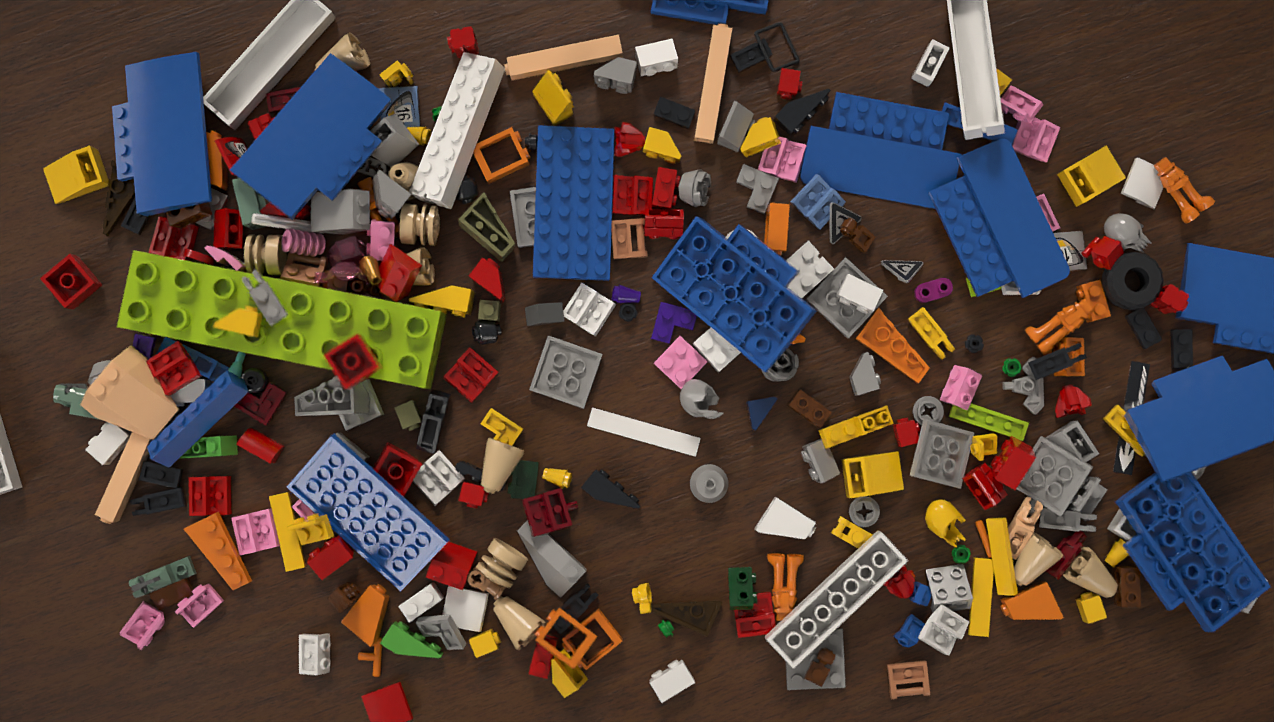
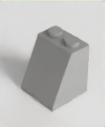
[311,189,370,235]

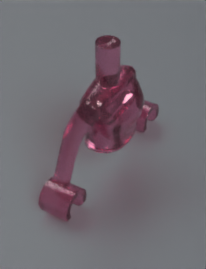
[315,262,371,284]

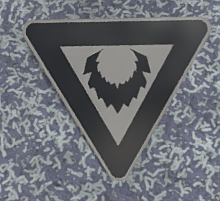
[830,202,861,244]
[881,260,923,283]

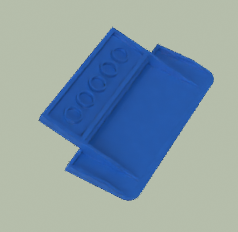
[800,92,962,209]
[928,139,1070,298]

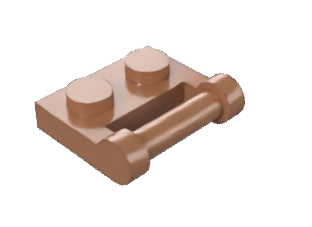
[611,218,648,260]
[281,252,328,287]
[887,660,930,700]

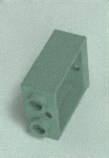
[232,178,267,230]

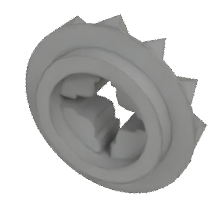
[912,396,944,425]
[848,496,880,527]

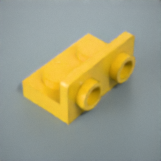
[379,60,414,87]
[287,513,334,545]

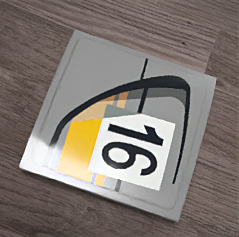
[1053,231,1087,271]

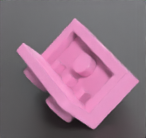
[1000,85,1043,124]
[367,219,395,261]
[940,365,982,410]
[175,584,224,628]
[120,601,165,650]

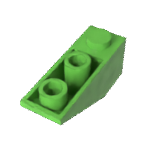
[179,436,238,459]
[380,621,444,658]

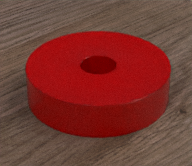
[183,248,215,266]

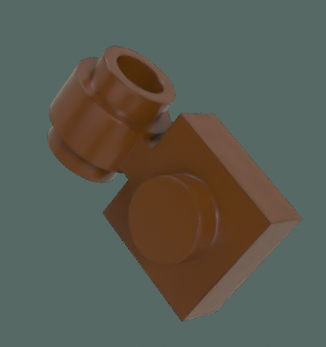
[840,218,875,252]
[804,648,836,687]

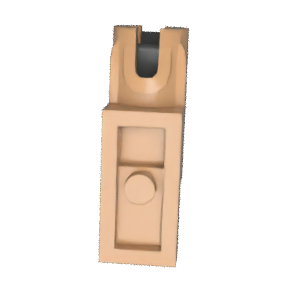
[1008,497,1043,560]

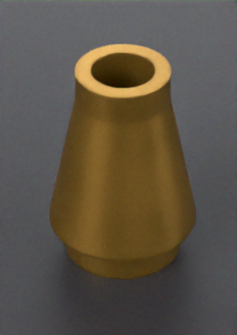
[359,256,382,285]

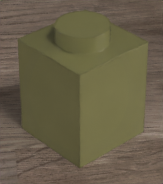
[478,300,501,322]
[395,400,422,431]

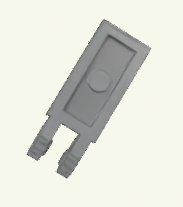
[242,269,288,326]
[1039,508,1097,532]

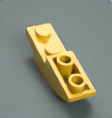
[818,406,894,449]

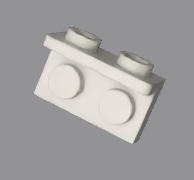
[299,633,331,675]

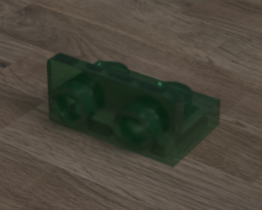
[508,460,539,499]

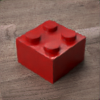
[40,254,102,310]
[323,333,383,390]
[991,436,1036,490]

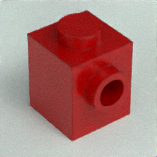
[776,68,802,99]
[892,417,920,447]
[459,481,489,509]

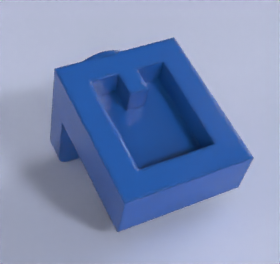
[909,581,931,606]
[894,614,925,648]

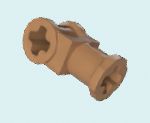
[468,566,506,600]

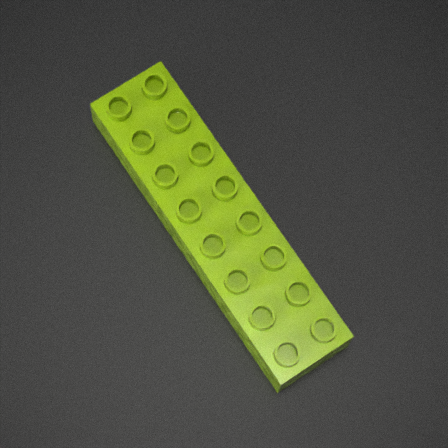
[117,250,446,389]

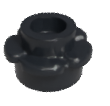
[525,133,538,152]
[619,303,637,322]
[965,334,984,353]

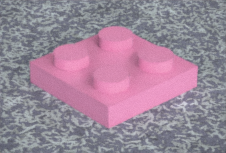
[654,336,708,389]

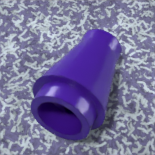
[612,284,641,303]

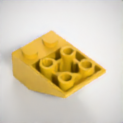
[532,70,574,126]
[1057,145,1126,207]
[43,146,109,205]
[409,286,475,318]
[841,451,904,498]

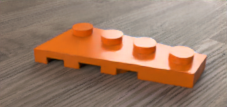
[855,307,930,384]
[184,512,252,590]

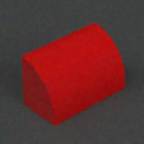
[236,428,285,463]

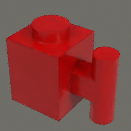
[1081,236,1124,270]

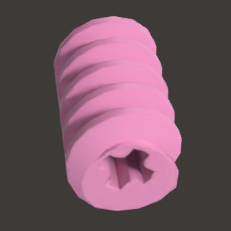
[281,229,326,257]

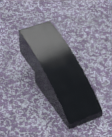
[416,389,451,454]

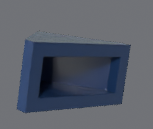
[746,397,777,431]

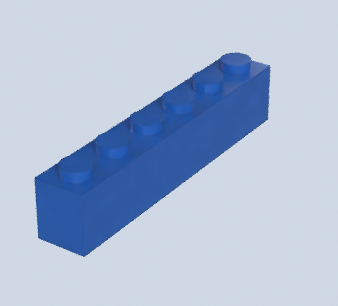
[147,370,249,468]

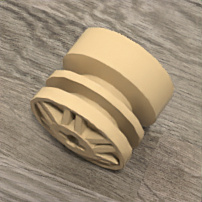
[400,203,440,246]
[244,234,287,275]
[476,538,528,588]

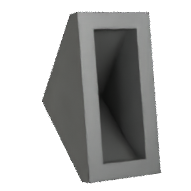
[525,302,565,326]

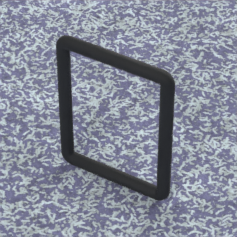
[754,22,800,72]

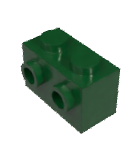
[728,567,757,610]

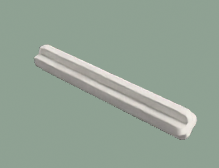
[251,214,323,234]

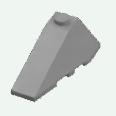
[294,376,370,416]
[517,520,587,598]

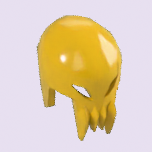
[925,499,966,547]

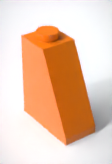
[206,131,228,190]
[1000,580,1064,620]
[341,584,390,647]

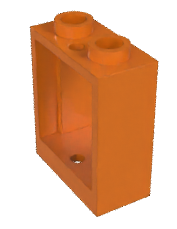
[473,127,531,184]
[764,203,790,255]
[534,608,597,669]
[562,608,623,670]

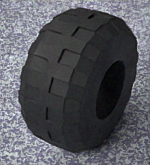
[1102,252,1164,310]

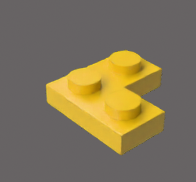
[481,408,523,446]

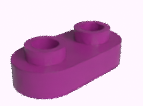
[914,278,953,303]

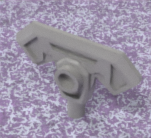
[1002,357,1044,414]

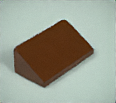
[149,578,194,610]

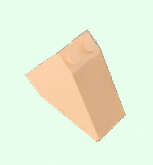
[81,345,179,440]

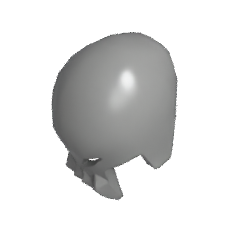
[1104,213,1151,253]
[680,379,723,419]

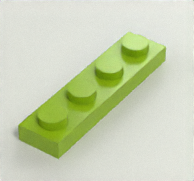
[949,404,1029,441]

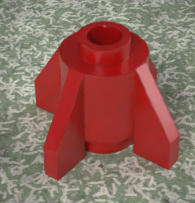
[614,122,645,157]
[1055,385,1092,418]
[883,564,915,598]

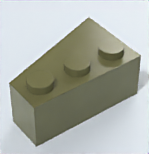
[458,192,515,262]

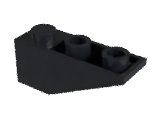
[773,89,831,136]
[581,469,641,509]

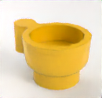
[632,583,652,614]

